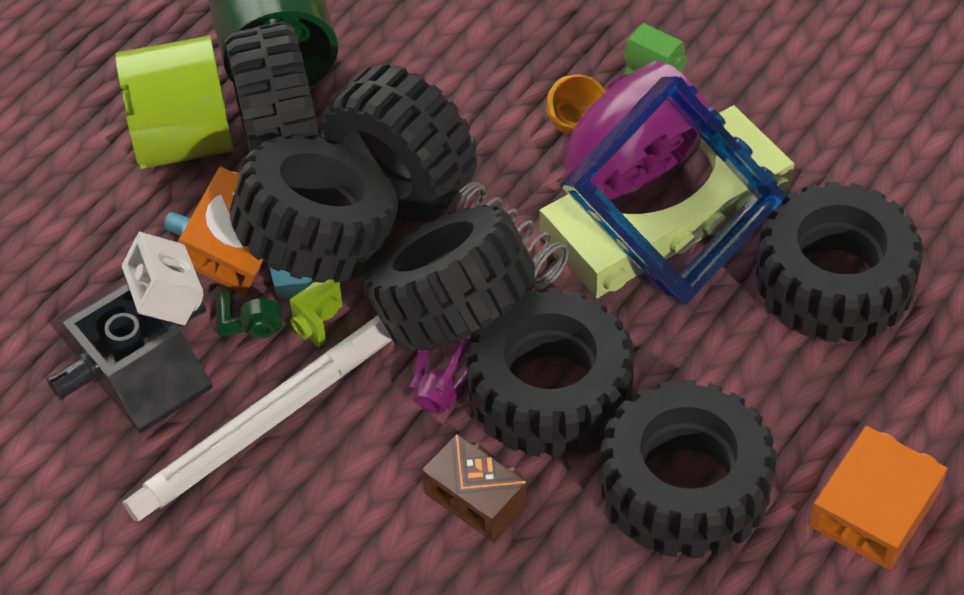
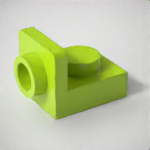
[290,279,342,348]

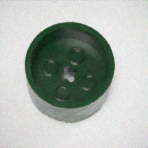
[209,0,338,88]

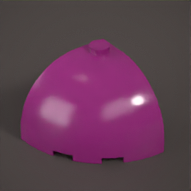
[565,61,714,208]

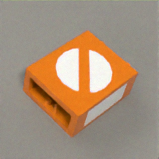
[178,166,264,296]

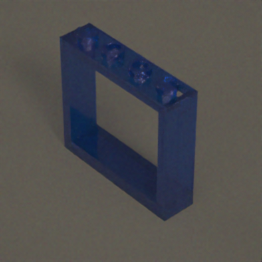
[560,76,787,305]

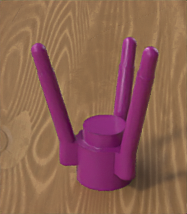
[409,332,473,414]

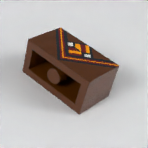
[422,434,527,542]

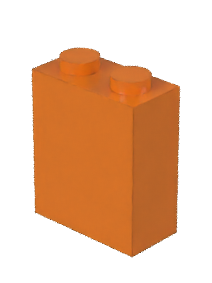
[809,426,948,571]

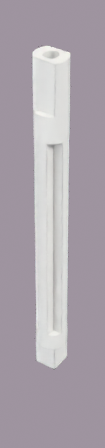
[121,315,392,521]

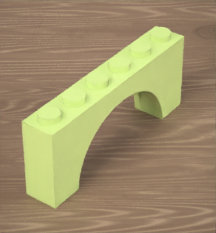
[540,105,794,299]

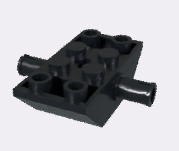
[46,279,213,434]

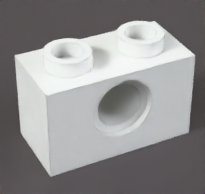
[122,232,203,325]

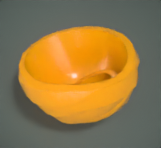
[547,74,606,135]

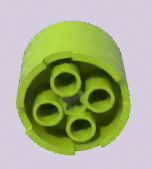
[116,35,234,169]

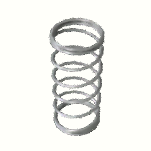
[446,182,569,289]

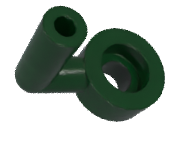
[216,290,283,338]

